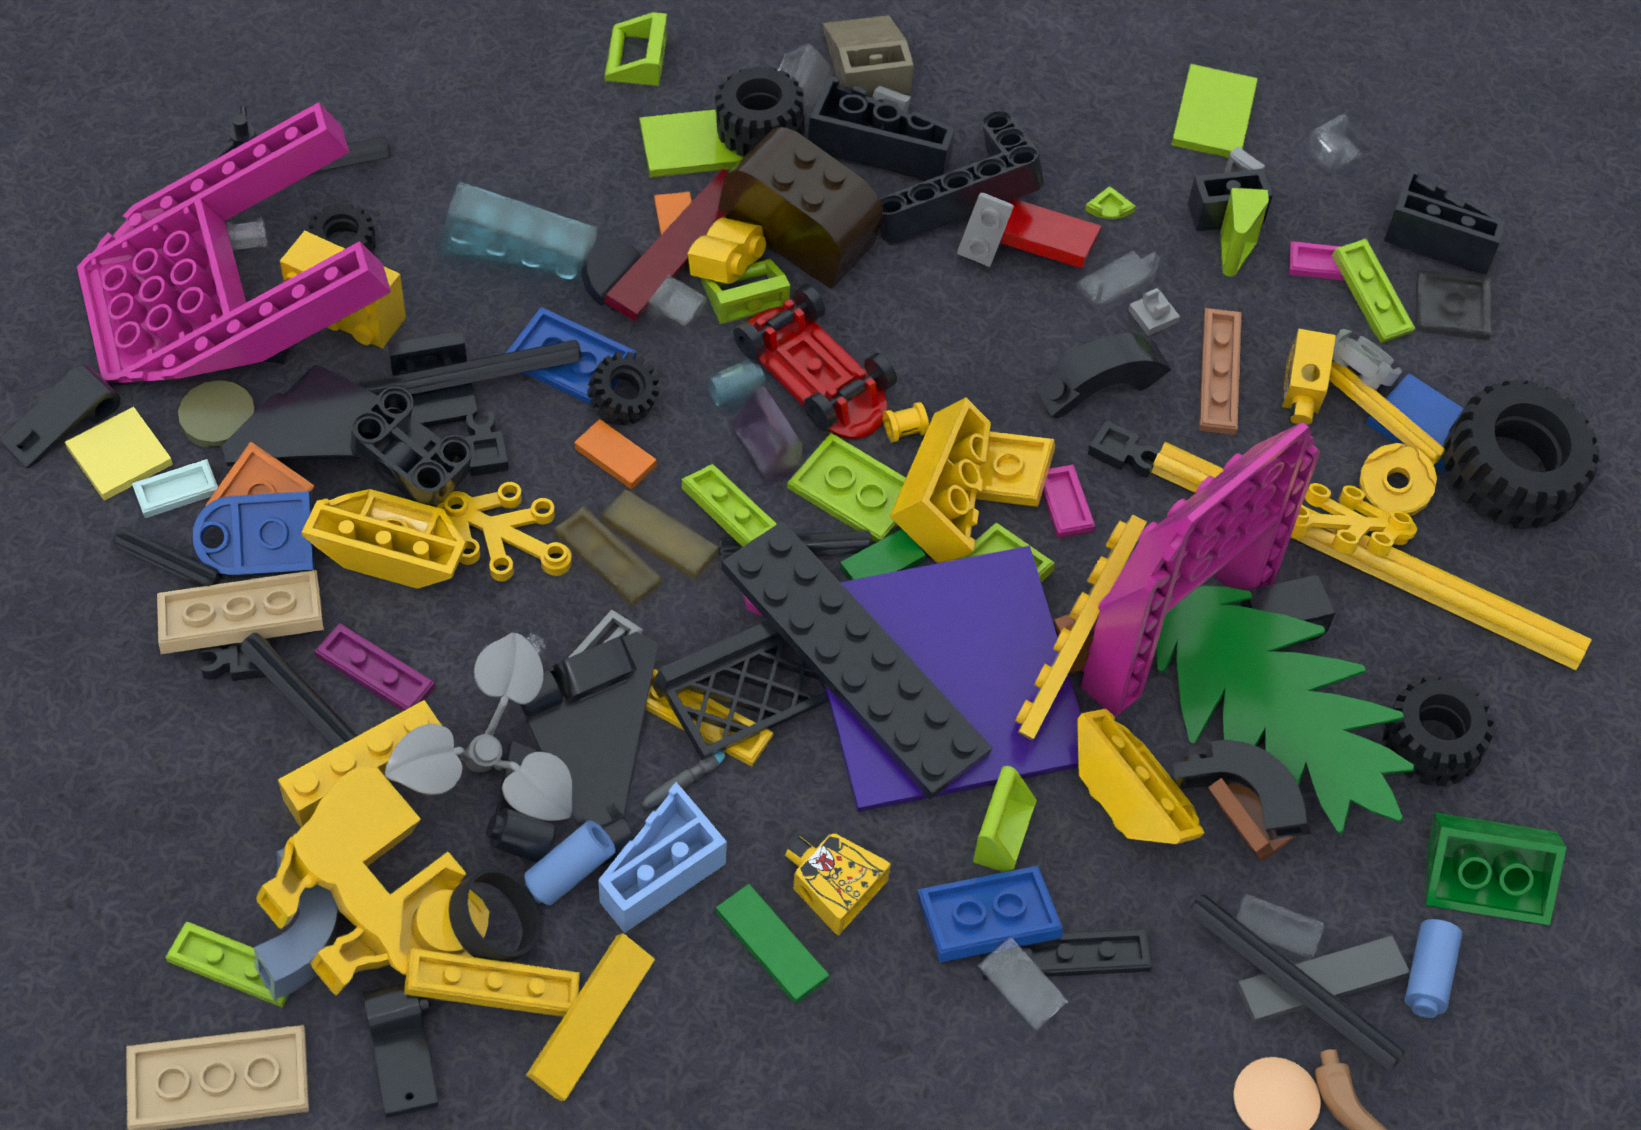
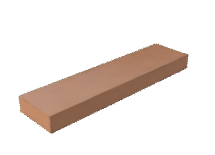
[1199,308,1241,435]

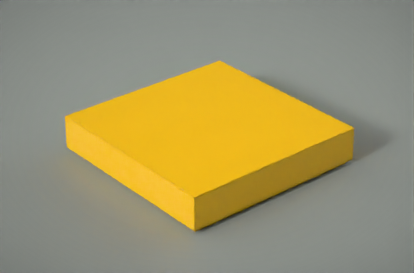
[976,432,1055,507]

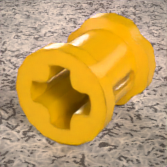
[882,402,929,443]

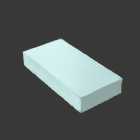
[132,459,218,518]

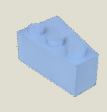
[598,782,727,933]

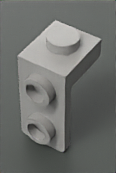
[957,193,1013,267]

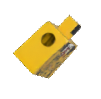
[1281,329,1336,425]
[785,834,891,936]

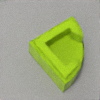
[1085,186,1136,219]

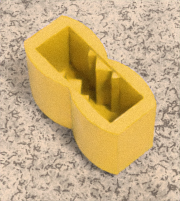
[688,218,766,284]

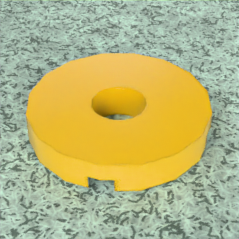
[1359,443,1437,516]

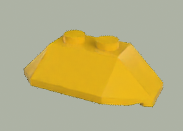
[302,489,466,589]
[1077,709,1205,844]

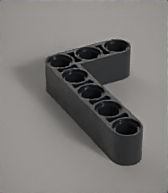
[879,110,1044,243]

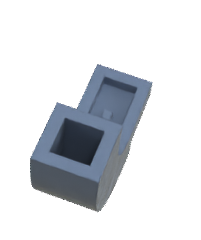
[254,849,338,1001]

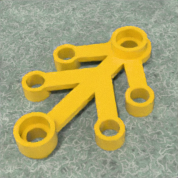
[437,482,572,581]
[1291,483,1417,557]

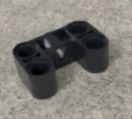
[350,386,473,507]

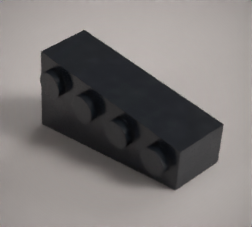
[808,74,955,179]

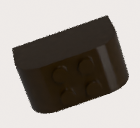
[718,127,883,289]

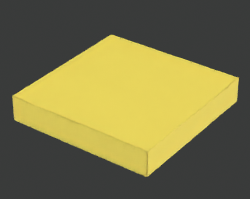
[65,407,173,501]

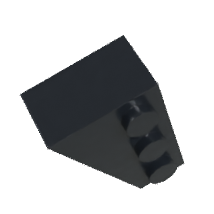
[1384,167,1506,275]

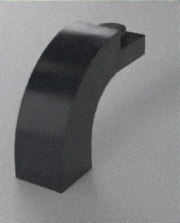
[1035,333,1172,419]
[1172,740,1311,840]

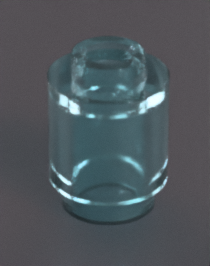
[707,359,766,407]

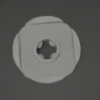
[1332,329,1402,389]

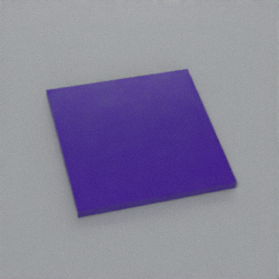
[824,546,1081,812]

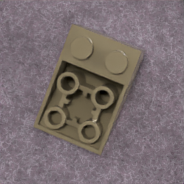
[823,15,914,98]

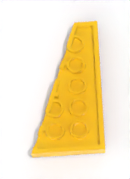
[1015,514,1147,740]

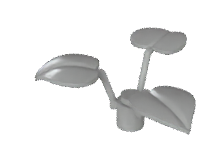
[385,633,572,822]

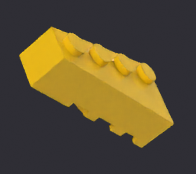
[889,397,991,563]

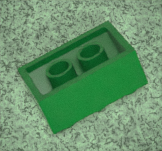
[1425,812,1567,925]

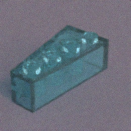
[436,181,599,280]

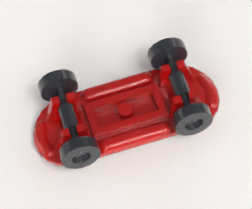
[733,284,897,439]

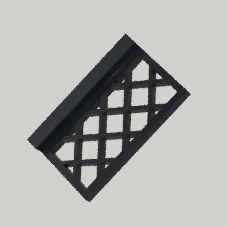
[652,621,828,760]

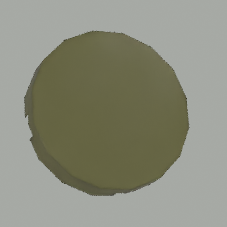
[178,380,255,448]

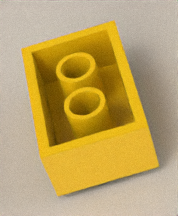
[280,231,406,348]

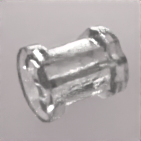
[226,217,268,254]

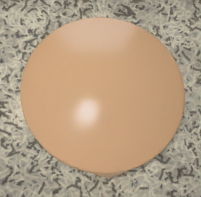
[1233,1057,1321,1130]

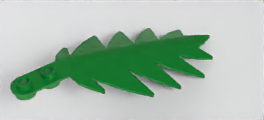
[1122,557,1415,834]

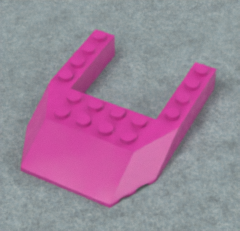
[77,102,391,384]
[1081,422,1320,718]

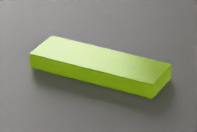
[1332,239,1415,344]
[682,464,777,547]
[165,921,289,1008]

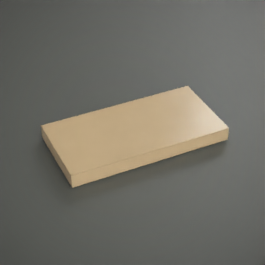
[157,570,324,654]
[126,1025,309,1130]

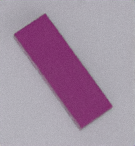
[314,623,435,711]

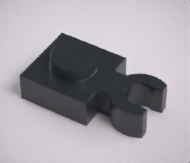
[464,411,509,476]
[1088,419,1160,477]
[200,638,271,681]

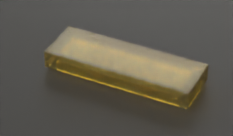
[602,489,718,580]
[554,507,662,606]

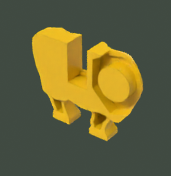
[256,766,489,995]

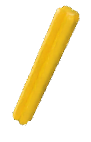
[1329,361,1445,465]

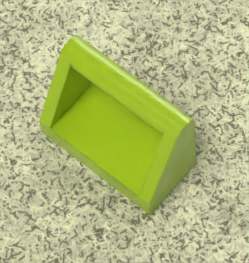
[604,12,667,86]
[1220,188,1269,277]
[701,259,790,324]
[973,766,1036,872]

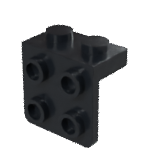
[387,331,478,427]

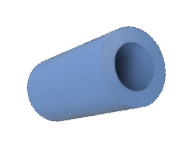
[524,820,615,905]
[1405,919,1462,1018]

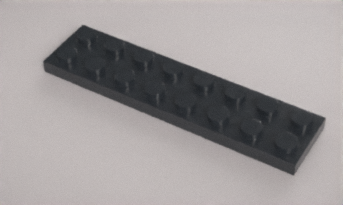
[721,520,992,800]

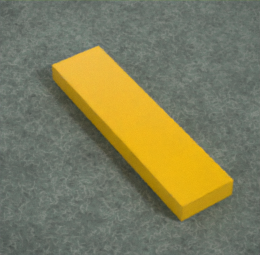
[645,669,773,767]
[526,933,655,1101]
[404,948,580,1017]

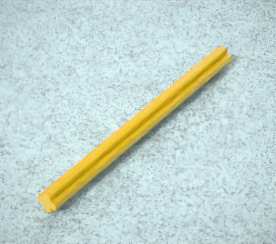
[1151,442,1592,671]

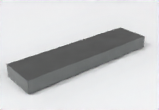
[1236,935,1410,1024]

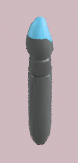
[641,752,725,809]

